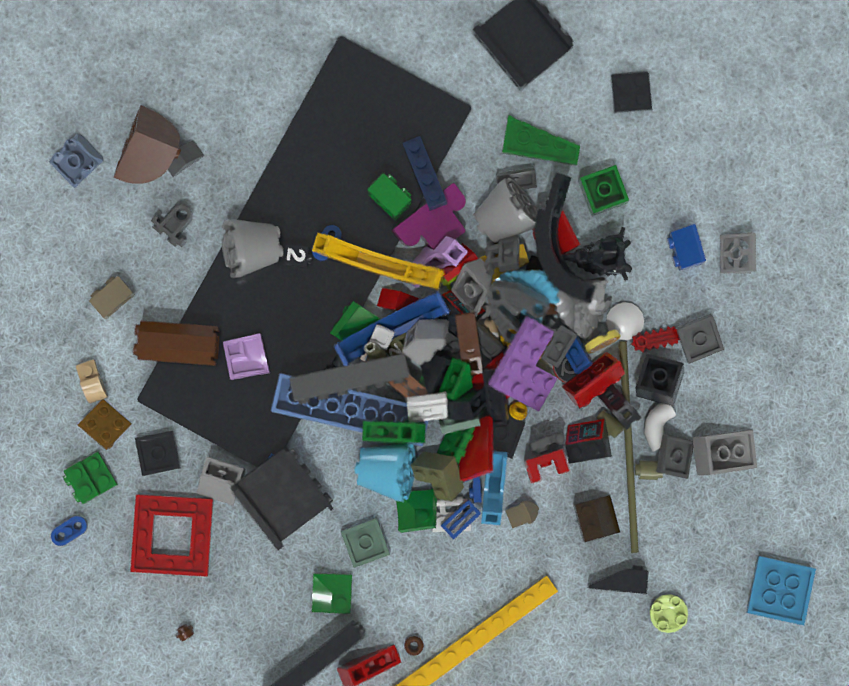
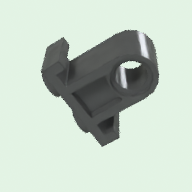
[151,205,193,248]

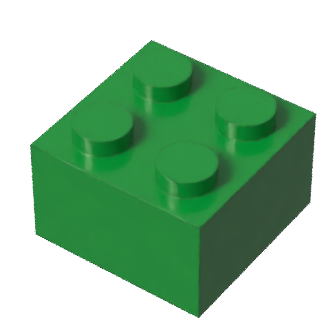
[578,165,629,217]
[367,173,411,221]

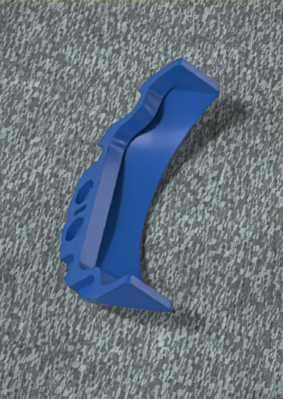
[334,292,450,366]

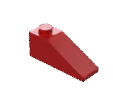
[337,645,401,686]

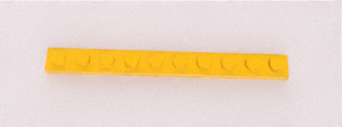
[395,575,558,686]

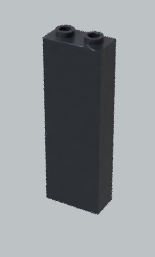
[270,621,365,686]

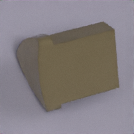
[505,501,539,529]

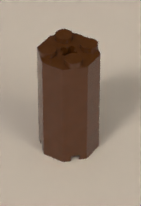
[133,321,219,366]

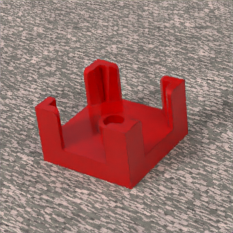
[524,449,570,483]

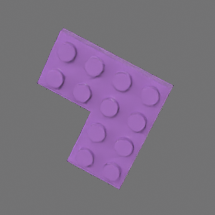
[488,316,558,411]

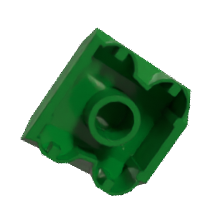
[330,302,380,341]

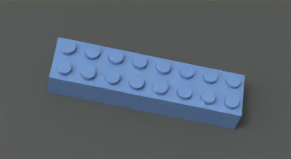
[271,374,428,446]

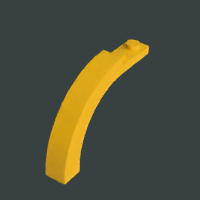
[312,233,444,289]

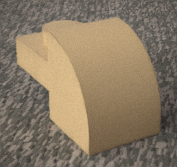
[76,359,108,404]

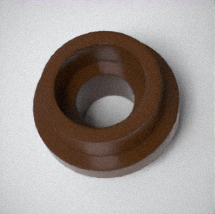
[175,624,194,641]
[404,636,424,656]

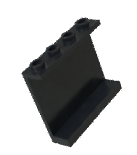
[472,0,574,91]
[230,446,334,551]

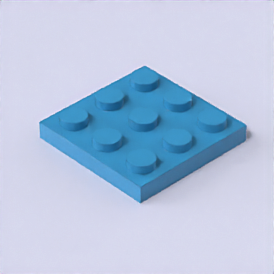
[746,556,816,626]

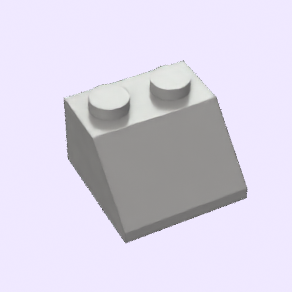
[451,258,492,317]

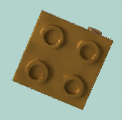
[77,399,131,450]

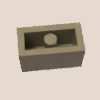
[89,276,135,319]

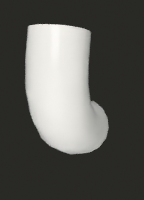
[644,403,676,452]

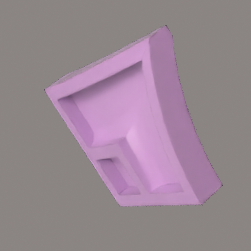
[223,333,270,380]

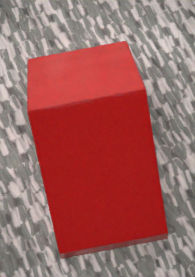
[377,288,419,312]

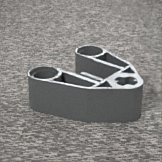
[488,280,550,343]

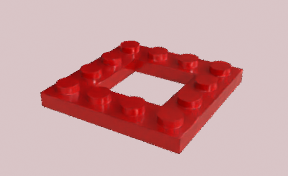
[130,494,214,577]

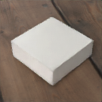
[369,324,395,350]

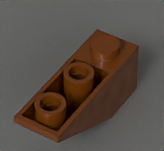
[455,312,483,375]

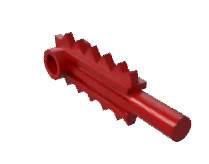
[630,326,679,353]

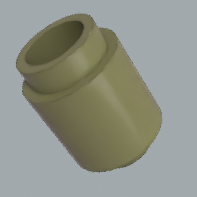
[635,460,663,480]

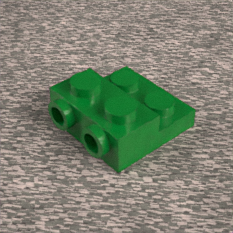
[62,452,118,504]

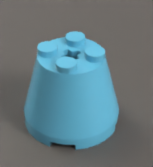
[355,443,416,502]

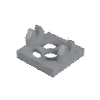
[720,232,756,274]

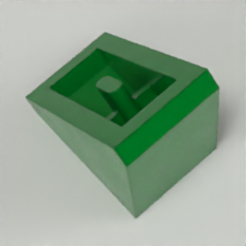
[438,358,473,400]

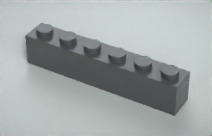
[289,354,409,405]

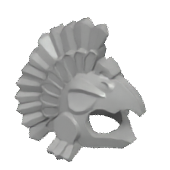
[554,277,612,341]

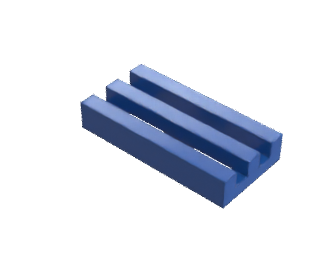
[440,499,482,540]

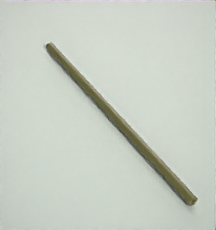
[619,341,639,553]

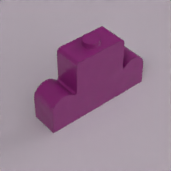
[392,183,466,250]

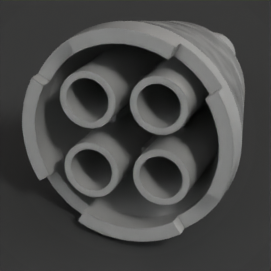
[473,178,538,245]
[221,219,283,278]

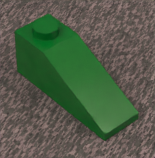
[362,421,426,443]

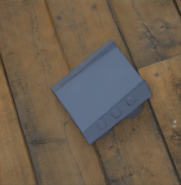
[49,133,104,188]

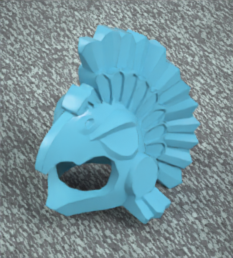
[491,269,561,324]

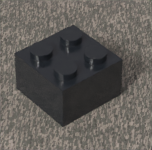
[635,354,685,406]

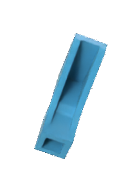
[481,451,508,525]

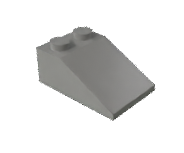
[692,430,757,475]

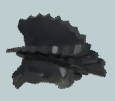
[563,226,632,281]

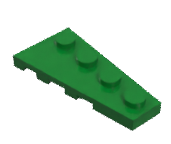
[502,115,580,166]

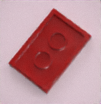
[459,416,493,481]

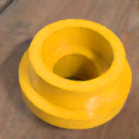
[509,402,528,420]

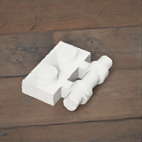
[432,497,471,532]

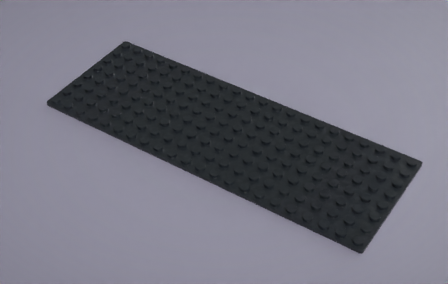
[137,36,471,467]

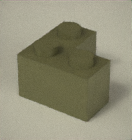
[411,451,464,502]

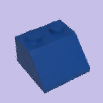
[667,224,706,271]

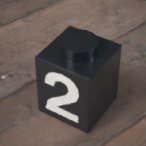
[283,245,312,268]

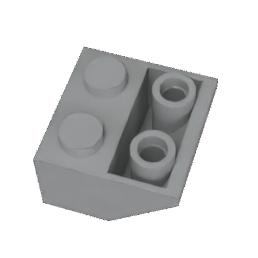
[402,319,449,365]
[197,457,245,506]

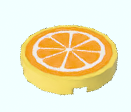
[584,329,621,354]

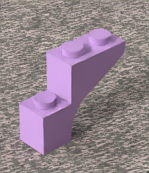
[411,236,468,288]

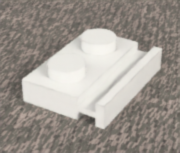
[407,393,447,423]

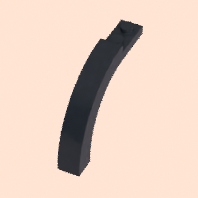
[535,172,596,304]

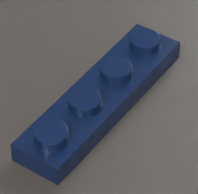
[403,136,448,211]

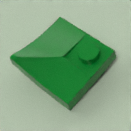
[396,489,437,533]
[312,573,352,614]

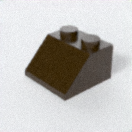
[573,495,620,542]

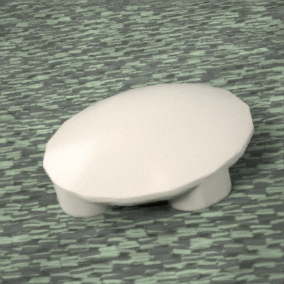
[606,302,644,340]

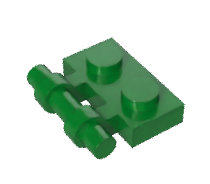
[437,427,475,463]

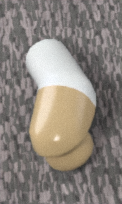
[483,319,499,340]

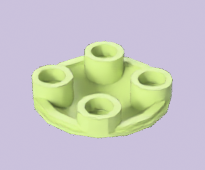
[650,594,688,633]

